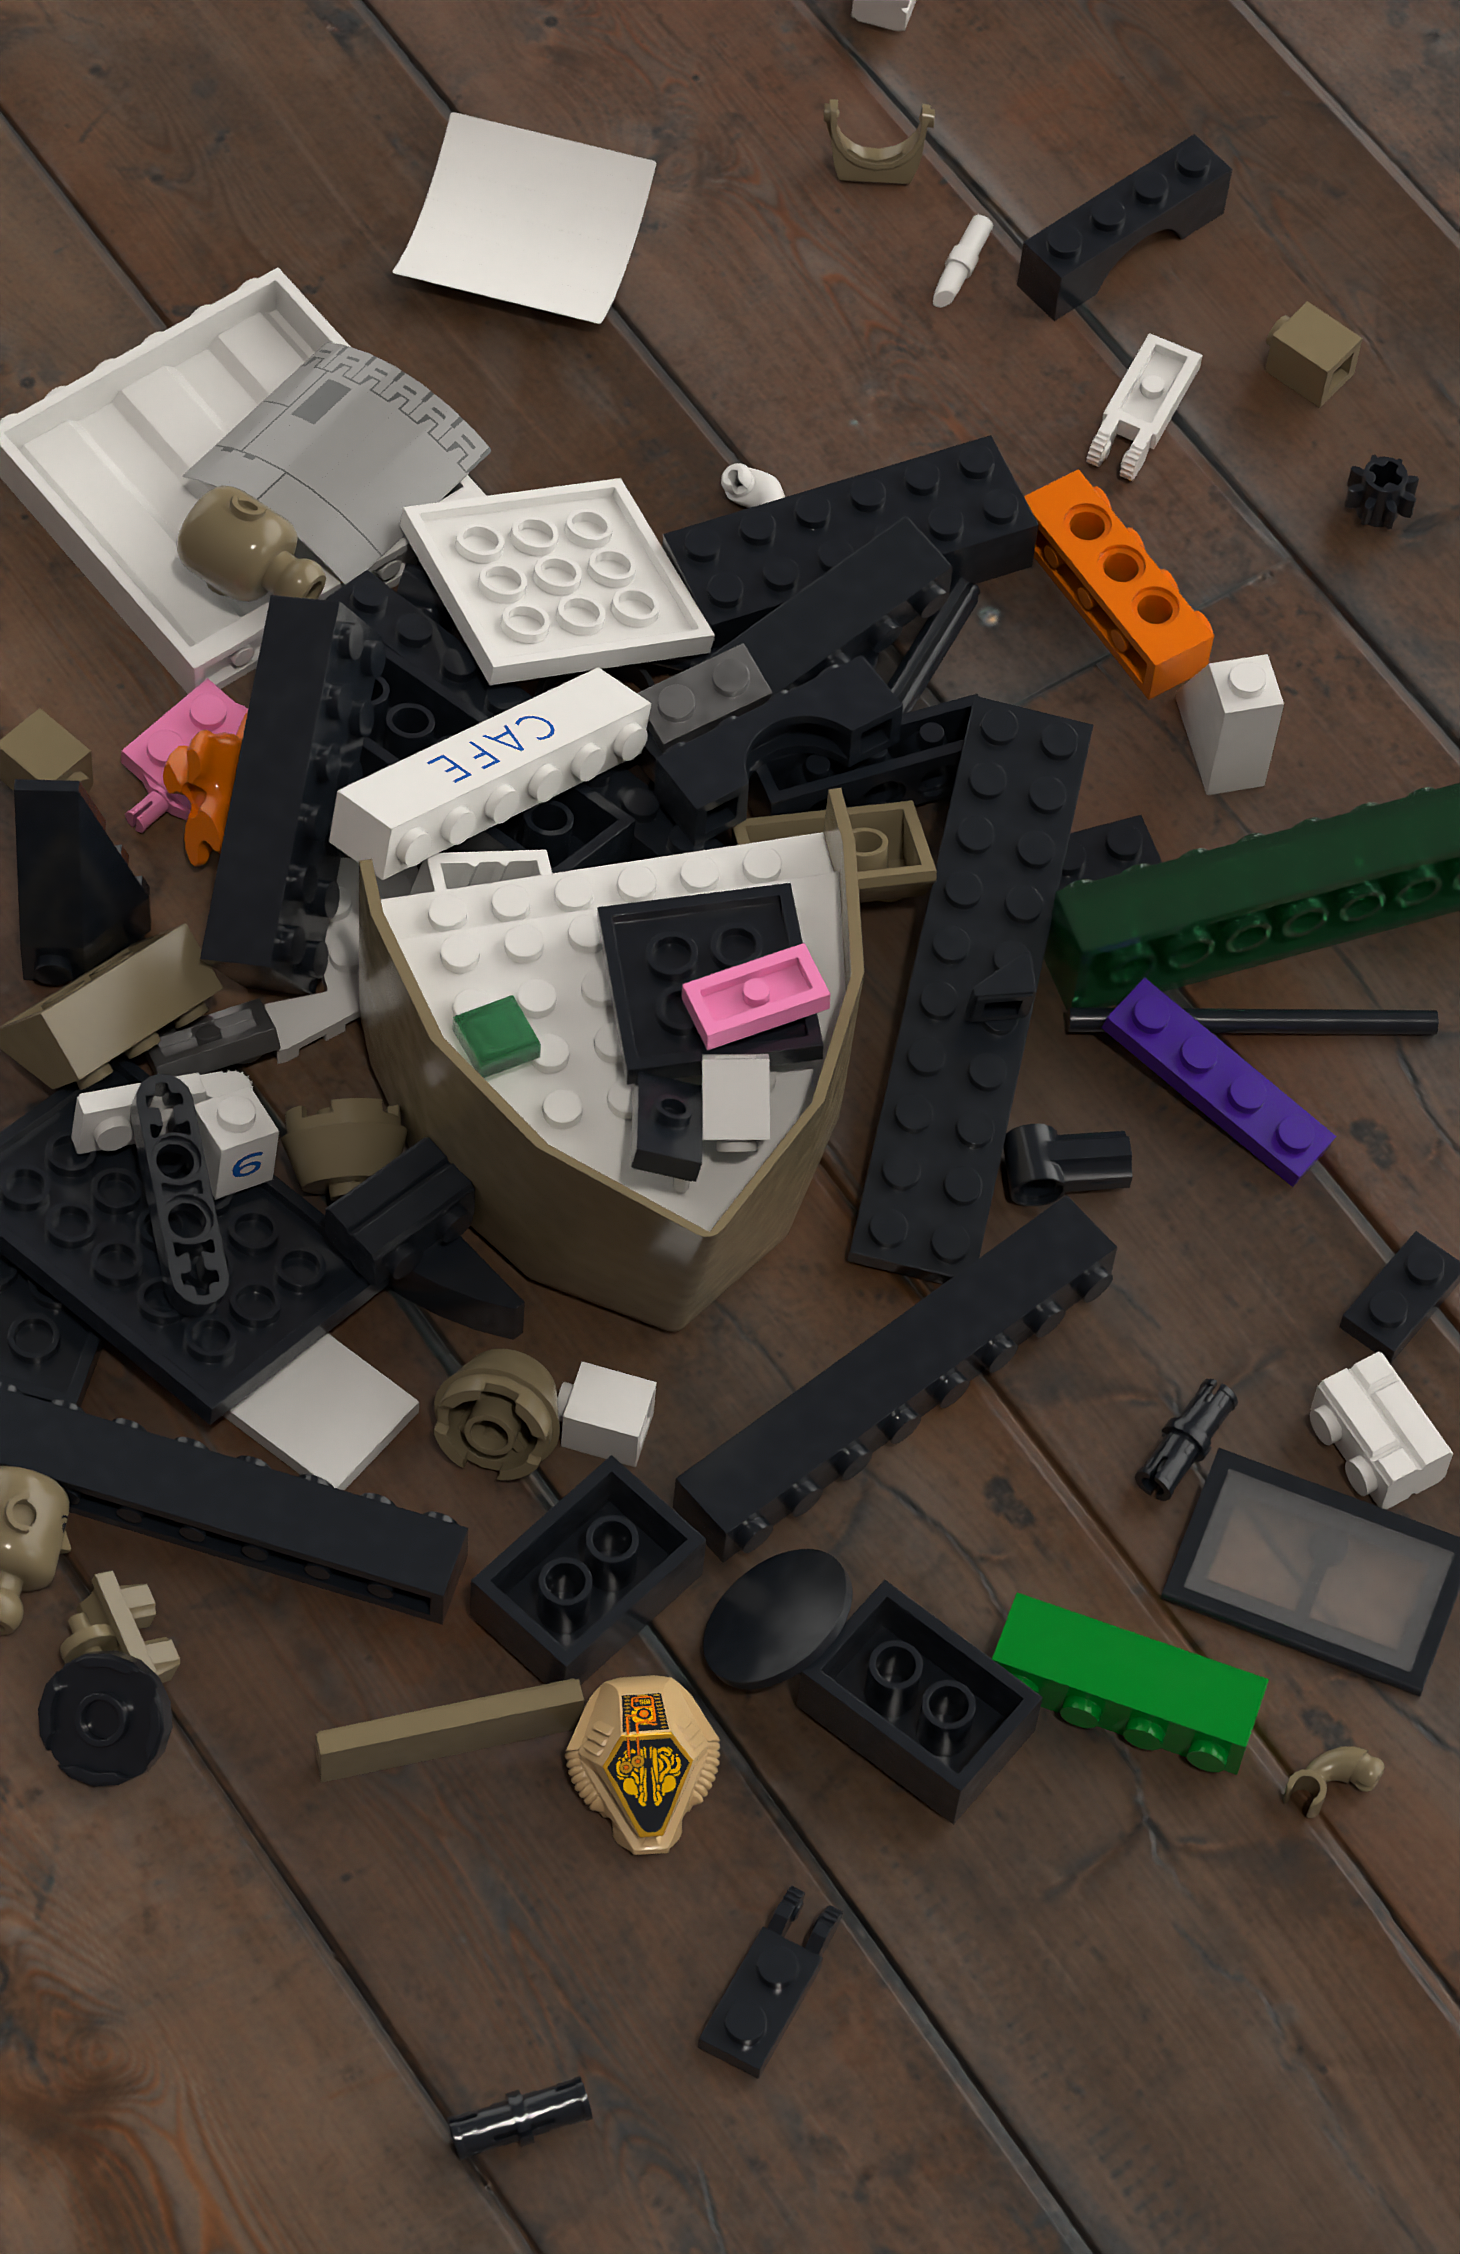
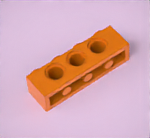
[1024,469,1214,700]

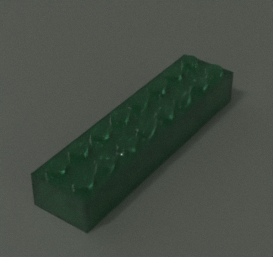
[1044,783,1460,1011]

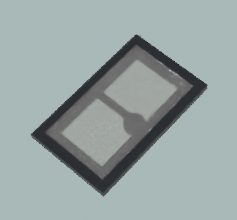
[1160,1448,1460,1697]

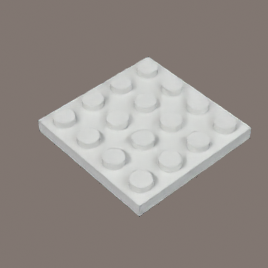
[400,478,715,685]

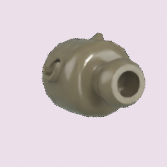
[177,485,326,602]
[0,1466,71,1636]

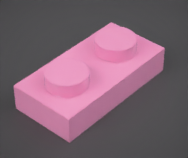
[682,943,831,1050]

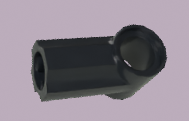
[1003,1124,1133,1206]

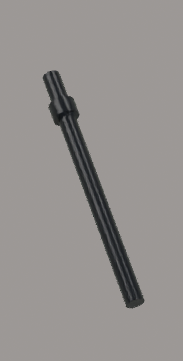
[1067,1001,1439,1035]

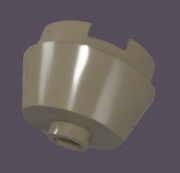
[281,1098,408,1201]
[434,1349,560,1480]

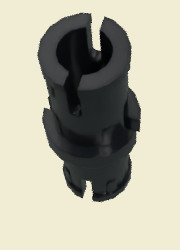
[1135,1379,1238,1501]
[447,2076,593,2161]

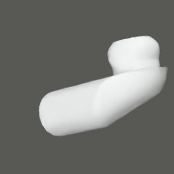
[721,463,785,508]

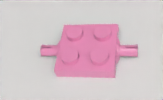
[121,678,249,833]

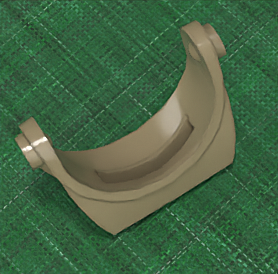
[823,99,935,184]

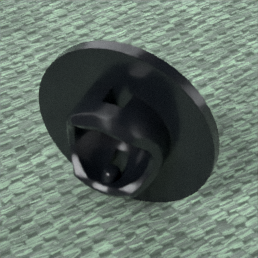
[703,1549,853,1689]

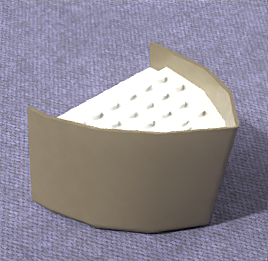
[359,788,864,1332]

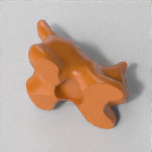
[163,712,248,867]

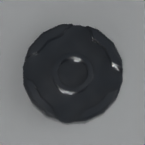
[38,1650,172,1786]

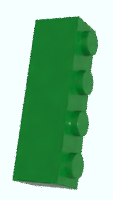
[992,1592,1269,1775]

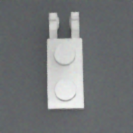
[1086,334,1202,481]
[71,1070,253,1154]

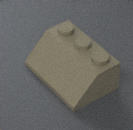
[731,800,937,903]
[0,923,223,1090]

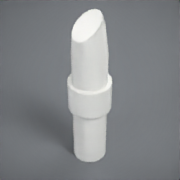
[933,215,993,307]

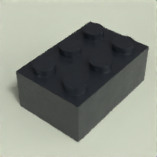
[470,1455,706,1686]
[797,1579,1043,1825]

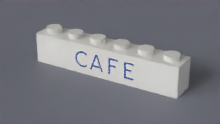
[329,667,652,880]

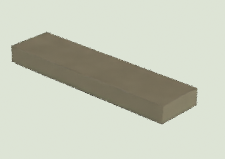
[316,1678,584,1783]

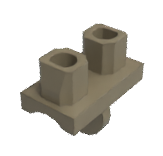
[60,1571,180,1683]

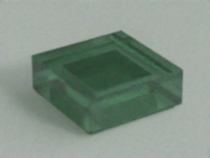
[452,995,541,1078]

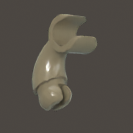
[1283,1746,1385,1818]

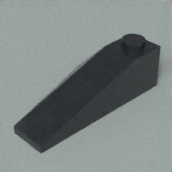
[14,779,152,985]

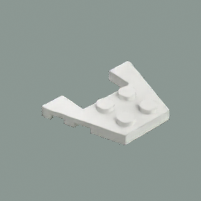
[264,858,419,1064]

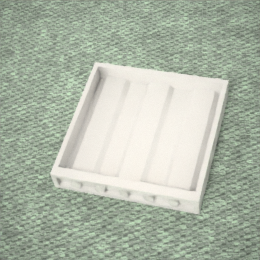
[0,268,486,694]

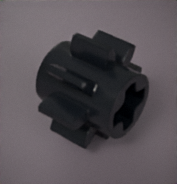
[1344,455,1419,529]

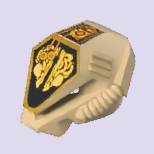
[565,1675,720,1855]

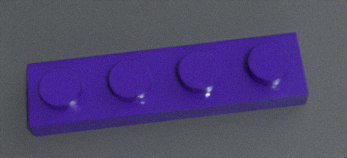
[1102,978,1337,1187]

